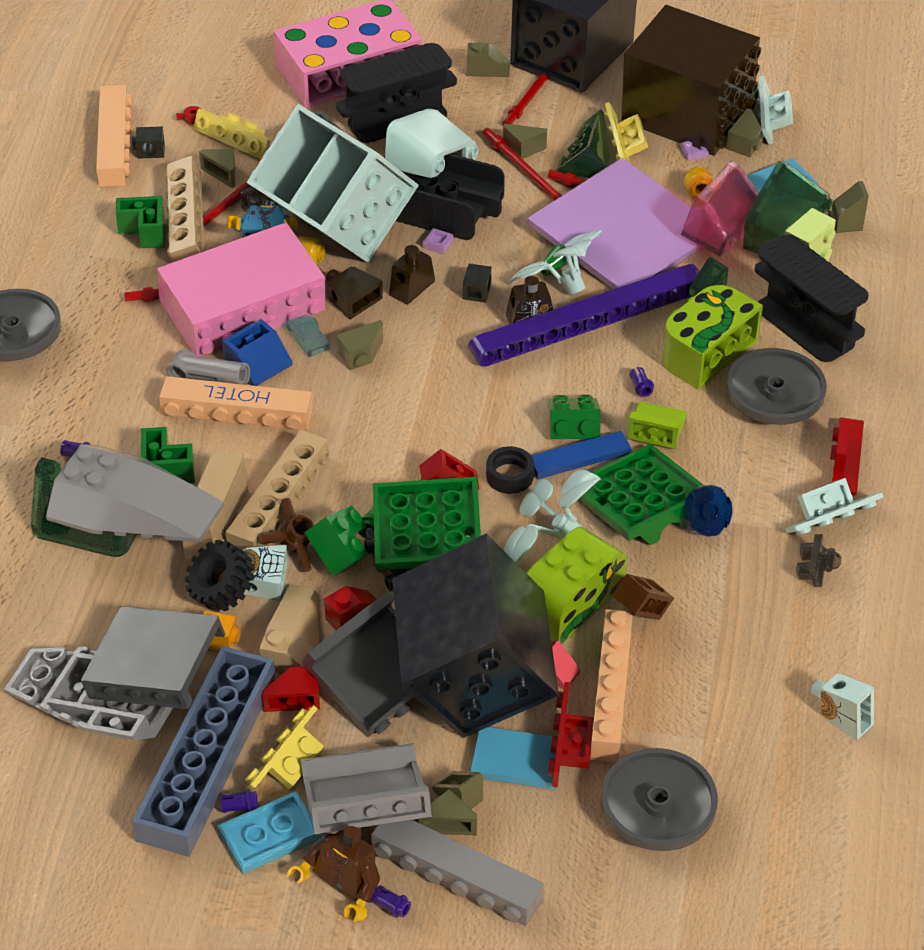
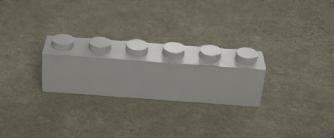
[371,820,544,926]

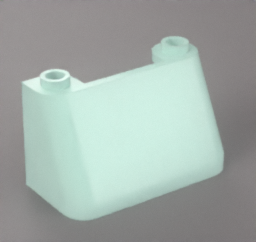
[385,109,478,178]

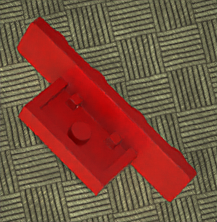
[830,417,864,496]
[547,682,594,787]

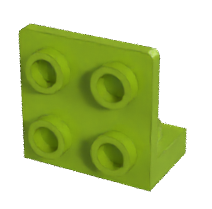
[627,402,687,449]

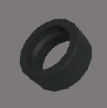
[486,446,535,494]

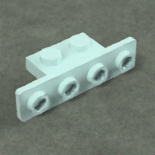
[757,75,793,145]
[785,478,884,536]

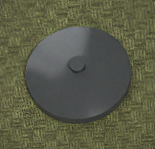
[0,289,61,361]
[727,348,827,425]
[601,748,718,851]

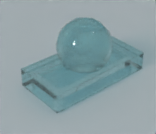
[287,314,330,357]

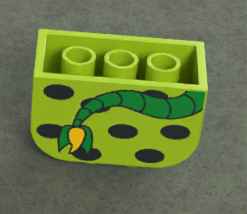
[663,285,763,390]
[527,527,627,644]

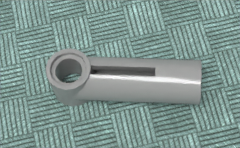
[166,349,250,385]

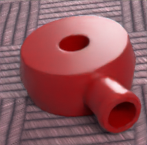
[176,106,201,124]

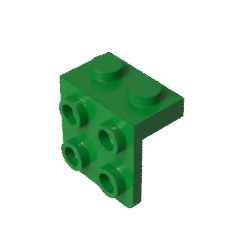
[548,394,600,439]

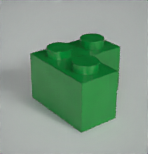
[115,196,165,248]
[141,427,195,483]
[305,506,367,577]

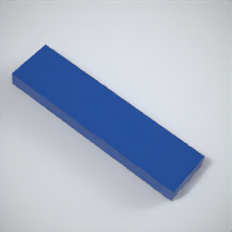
[531,431,631,479]

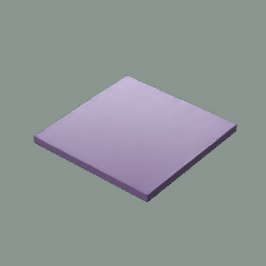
[527,158,721,289]

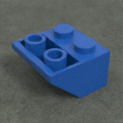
[222,319,293,386]

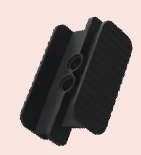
[336,43,457,143]
[396,154,505,240]
[755,235,869,362]

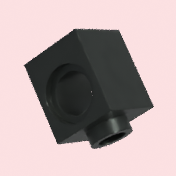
[132,126,165,159]
[463,263,492,303]

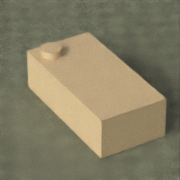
[183,449,247,560]

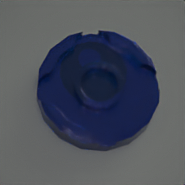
[683,485,733,537]

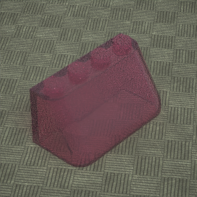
[681,161,766,257]

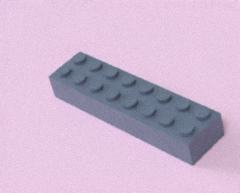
[132,646,276,857]

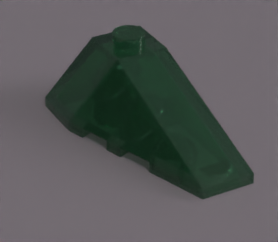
[556,109,610,178]

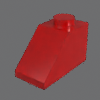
[419,449,480,490]
[324,586,376,630]
[263,666,320,712]

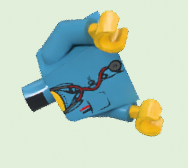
[226,200,299,238]

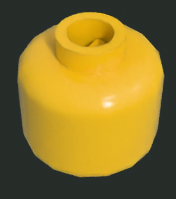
[684,167,715,200]
[297,235,325,265]

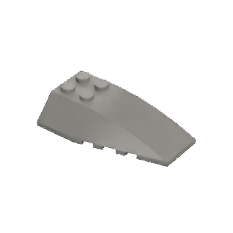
[46,444,224,542]
[4,647,173,740]

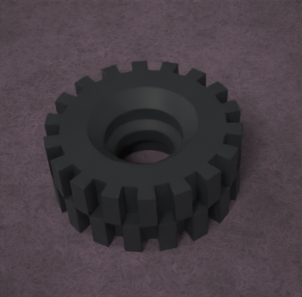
[185,540,255,612]

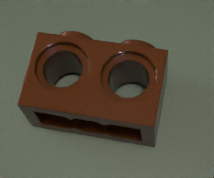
[612,574,674,620]

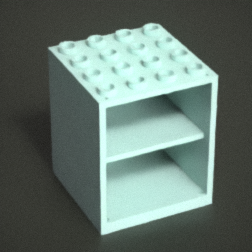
[247,104,419,263]

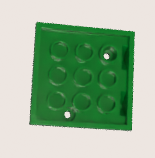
[578,444,712,545]
[373,477,481,571]

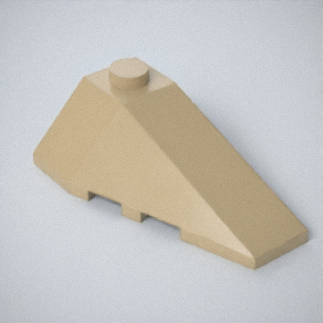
[260,584,320,673]

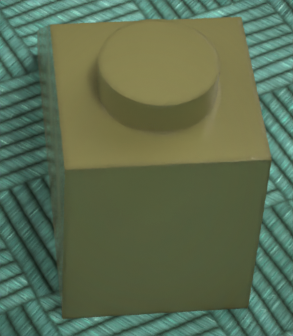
[467,42,510,77]
[726,108,763,158]
[828,181,869,233]
[337,320,383,370]

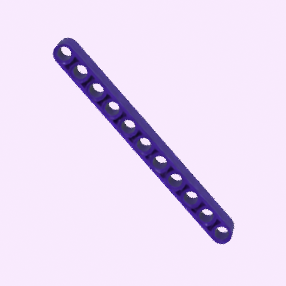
[468,264,708,367]

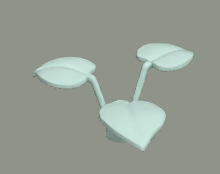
[510,230,602,295]
[504,470,601,564]

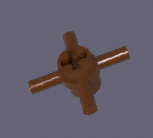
[258,498,314,572]

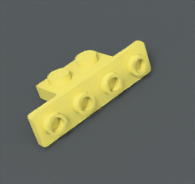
[604,102,648,163]
[193,109,270,159]
[241,705,324,793]

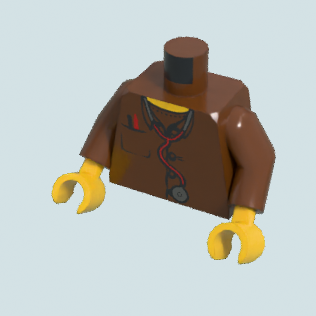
[288,826,380,922]

